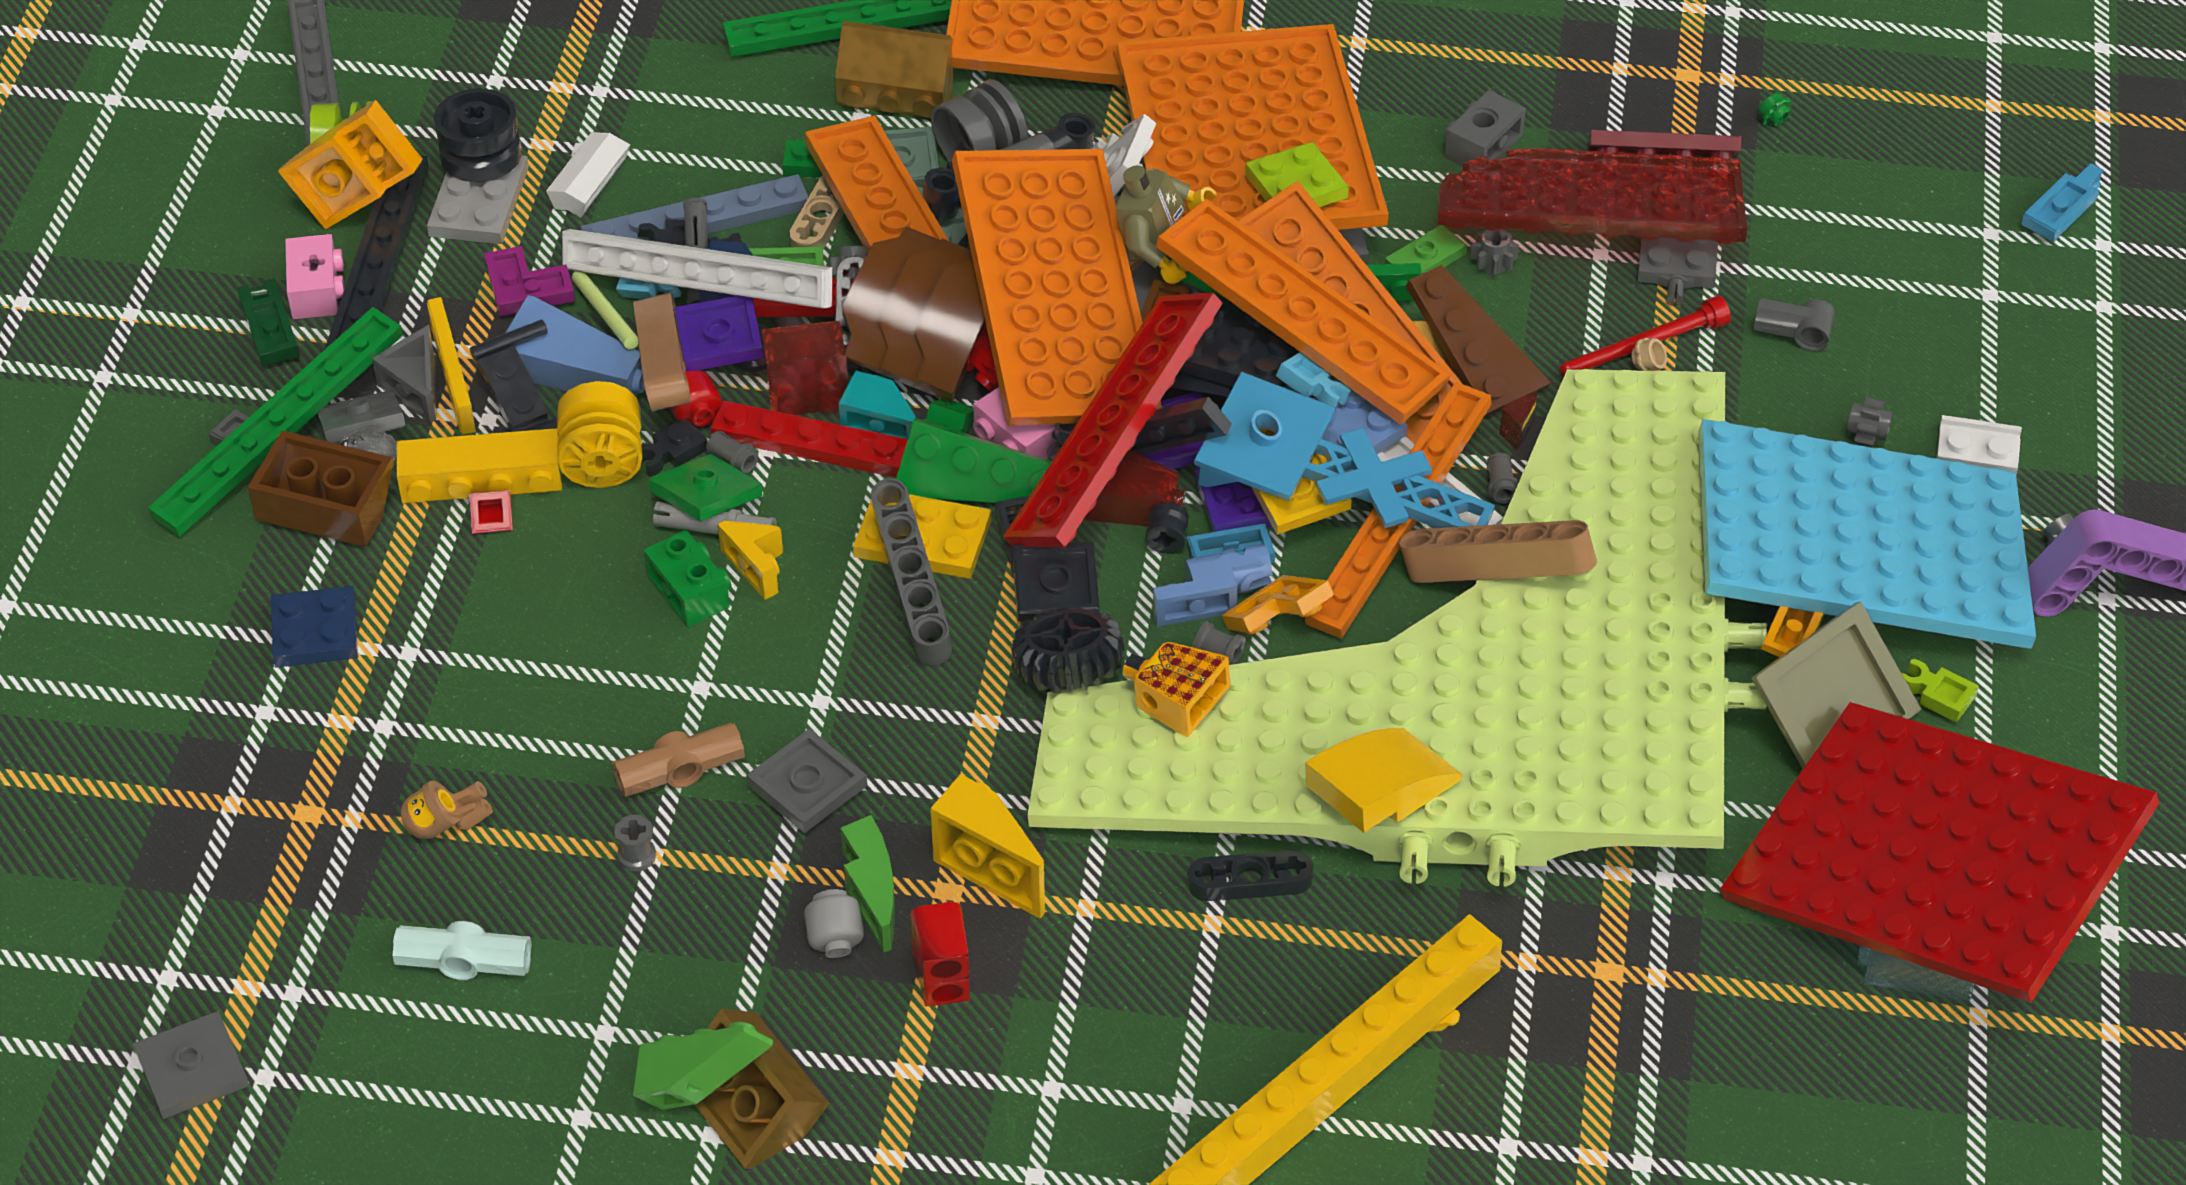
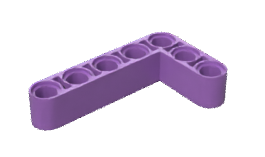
[2028,509,2186,617]

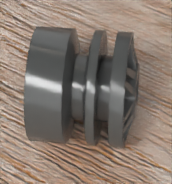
[931,79,1028,162]

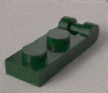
[237,278,300,366]

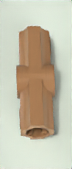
[612,723,745,797]

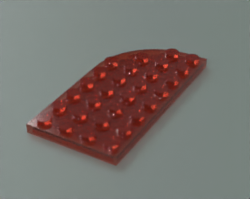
[1438,148,1747,244]

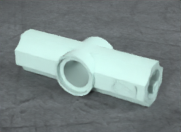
[392,921,532,980]

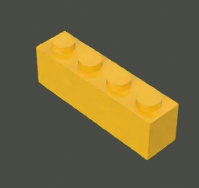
[397,428,562,503]

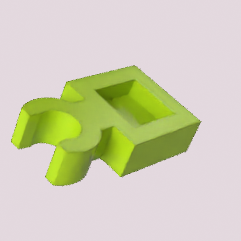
[1901,659,1979,723]

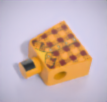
[1123,642,1230,737]

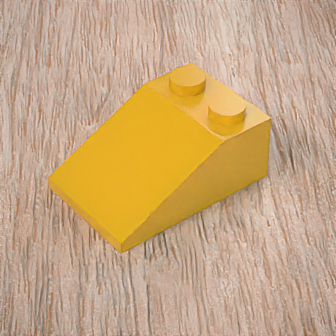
[931,774,1045,919]

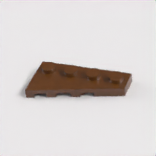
[1405,265,1551,418]

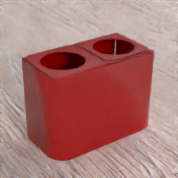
[910,902,970,1007]

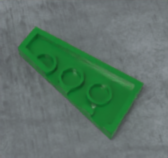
[896,418,1052,503]

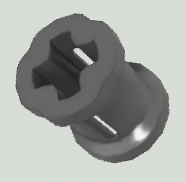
[1192,621,1246,665]
[614,815,657,871]

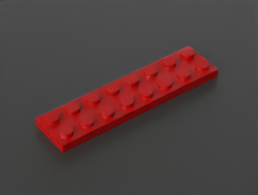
[1003,293,1223,547]

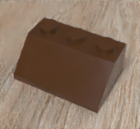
[247,431,393,547]

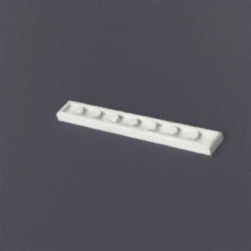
[562,229,832,309]

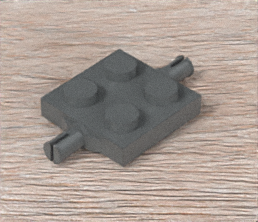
[1638,204,1719,306]

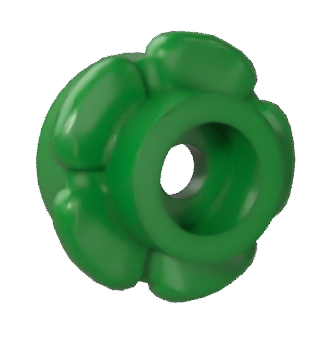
[1757,92,1791,126]

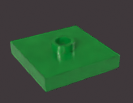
[649,454,762,522]

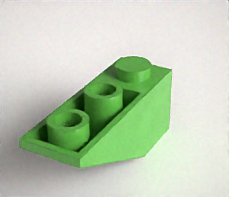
[633,1022,773,1110]

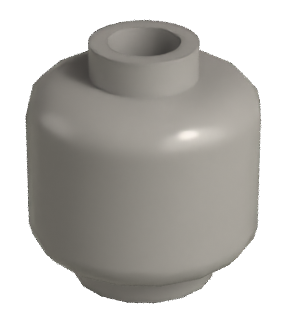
[804,889,864,958]

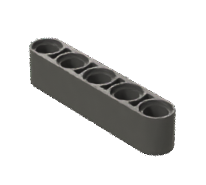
[871,478,952,666]

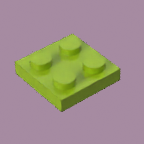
[1245,142,1349,207]

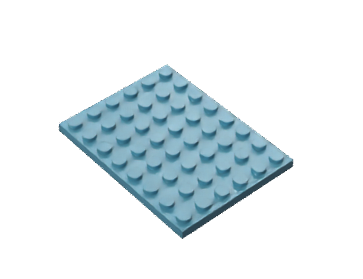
[1699,419,2036,649]

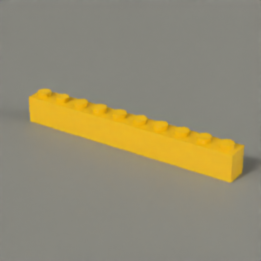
[1148,914,1502,1185]

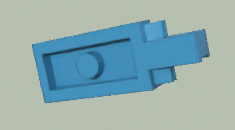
[2021,163,2104,242]

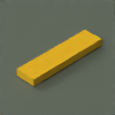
[427,297,476,435]

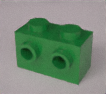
[644,530,732,628]

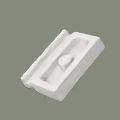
[1936,415,2022,474]

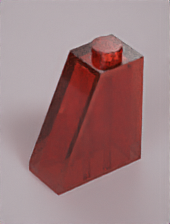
[1083,450,1185,527]

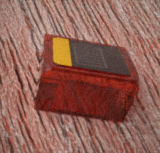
[1499,392,1538,450]

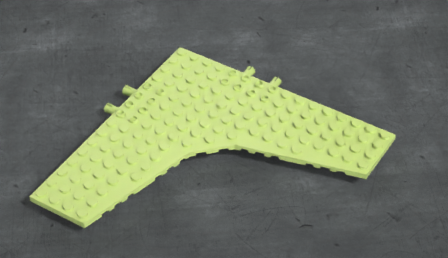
[1028,369,1767,886]

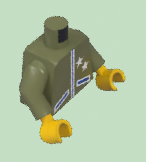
[1116,165,1217,284]

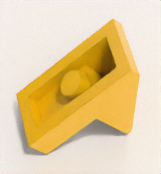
[718,520,783,600]

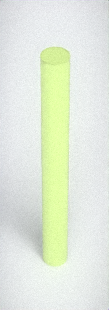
[572,271,639,349]

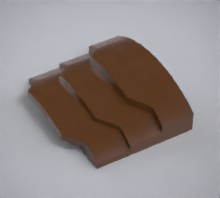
[842,226,986,403]

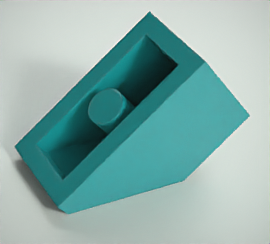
[839,371,916,439]

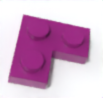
[484,246,575,316]

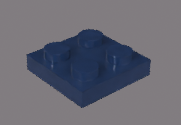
[271,586,358,668]

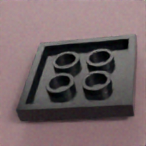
[1179,298,1300,388]

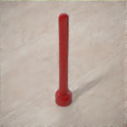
[1560,295,1731,376]

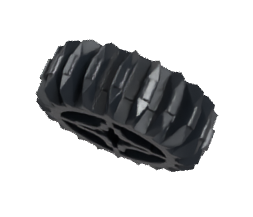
[1011,606,1125,693]

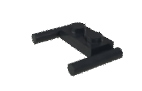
[469,319,557,432]

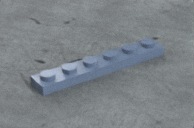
[581,174,809,241]

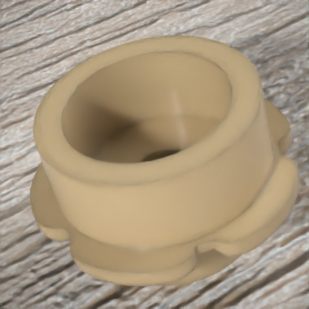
[1632,338,1667,371]

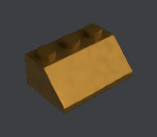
[835,21,954,118]
[694,1009,830,1169]

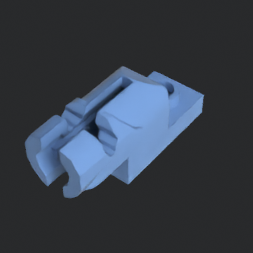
[1153,543,1273,627]

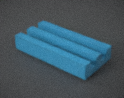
[1187,523,1275,563]

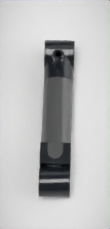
[922,113,1095,221]

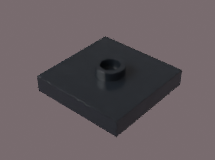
[1012,542,1100,622]

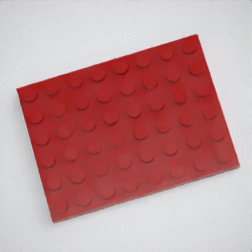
[1720,702,2160,1003]

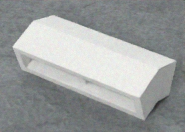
[546,132,630,218]

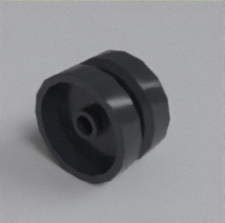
[434,88,522,182]

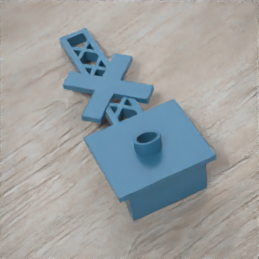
[1194,372,1495,528]

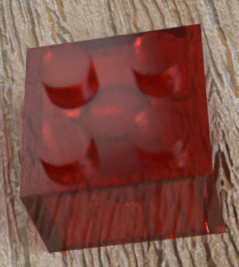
[762,320,848,415]

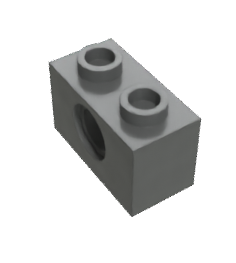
[1444,90,1526,176]

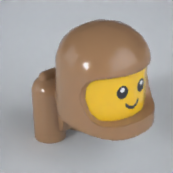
[401,781,493,839]

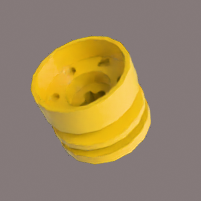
[557,381,642,488]

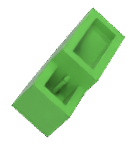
[840,815,895,953]

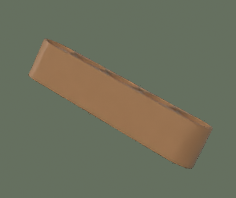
[633,292,691,412]
[1399,520,1597,583]

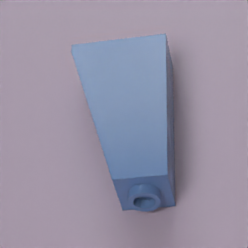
[506,295,645,396]

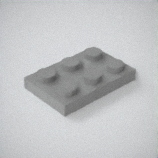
[427,156,529,244]

